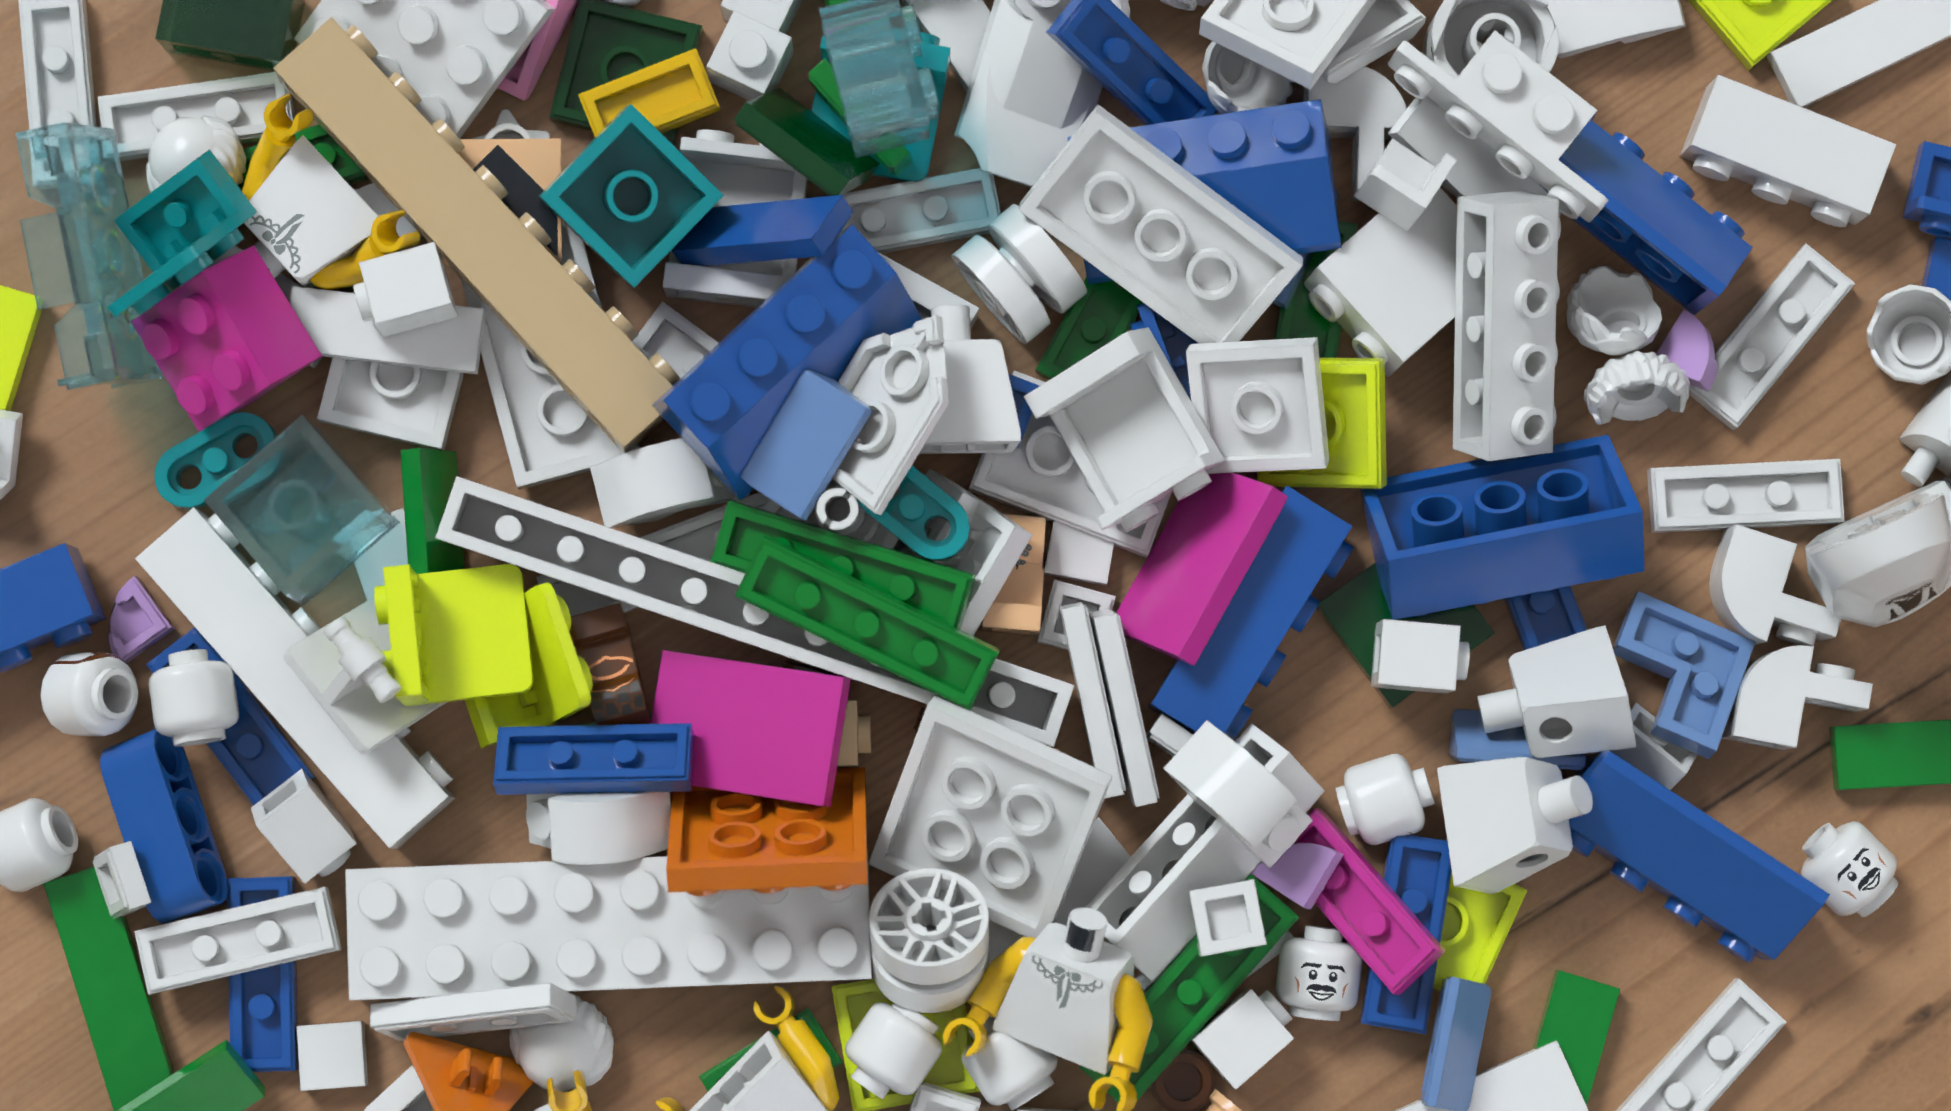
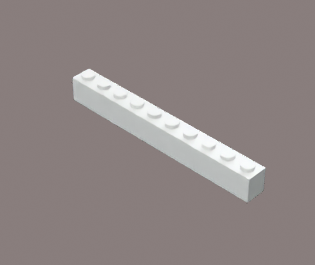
[435,476,1074,747]

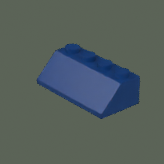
[1067,99,1342,284]
[1540,114,1753,315]
[652,224,922,501]
[1360,435,1645,620]
[1569,750,1830,963]

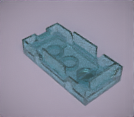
[16,122,163,390]

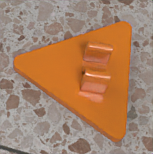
[403,1032,534,1111]

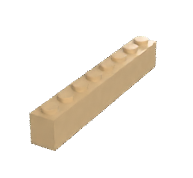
[273,17,681,453]

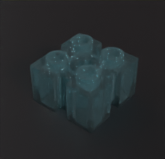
[819,0,939,158]

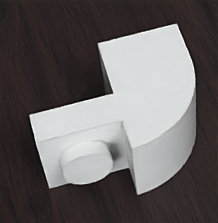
[1303,67,1407,201]
[590,438,750,528]
[1709,524,1841,646]
[1722,645,1873,750]
[1163,720,1313,868]
[526,792,671,865]

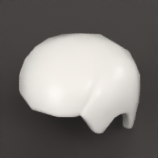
[1866,284,1951,385]

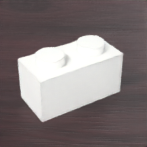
[1611,702,1697,790]

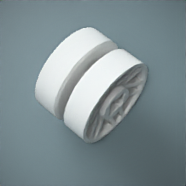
[951,204,1087,344]
[869,868,989,1013]

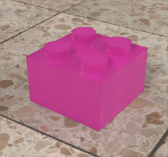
[131,245,322,432]

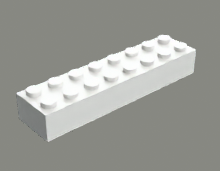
[346,849,873,1000]

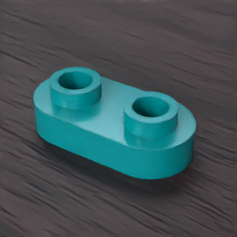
[154,412,279,510]
[856,465,970,562]

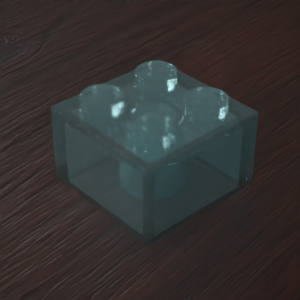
[204,415,400,606]

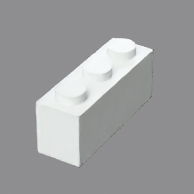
[1680,75,1896,227]

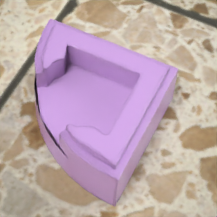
[1656,309,1718,392]
[109,576,176,663]
[1252,843,1344,909]

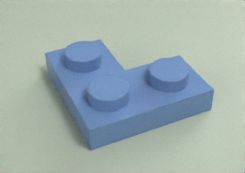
[1613,591,1755,759]

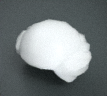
[1202,41,1294,114]
[146,115,246,193]
[1566,266,1662,356]
[1584,350,1690,425]
[509,996,614,1091]

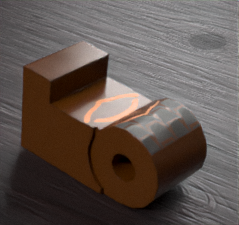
[569,603,651,725]

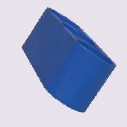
[100,729,228,924]

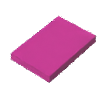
[1116,473,1288,666]
[651,650,851,807]

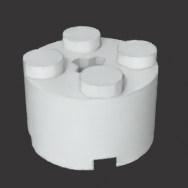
[1422,0,1559,79]

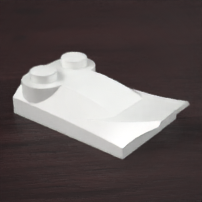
[954,0,1130,188]

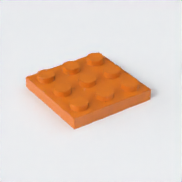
[666,767,868,896]

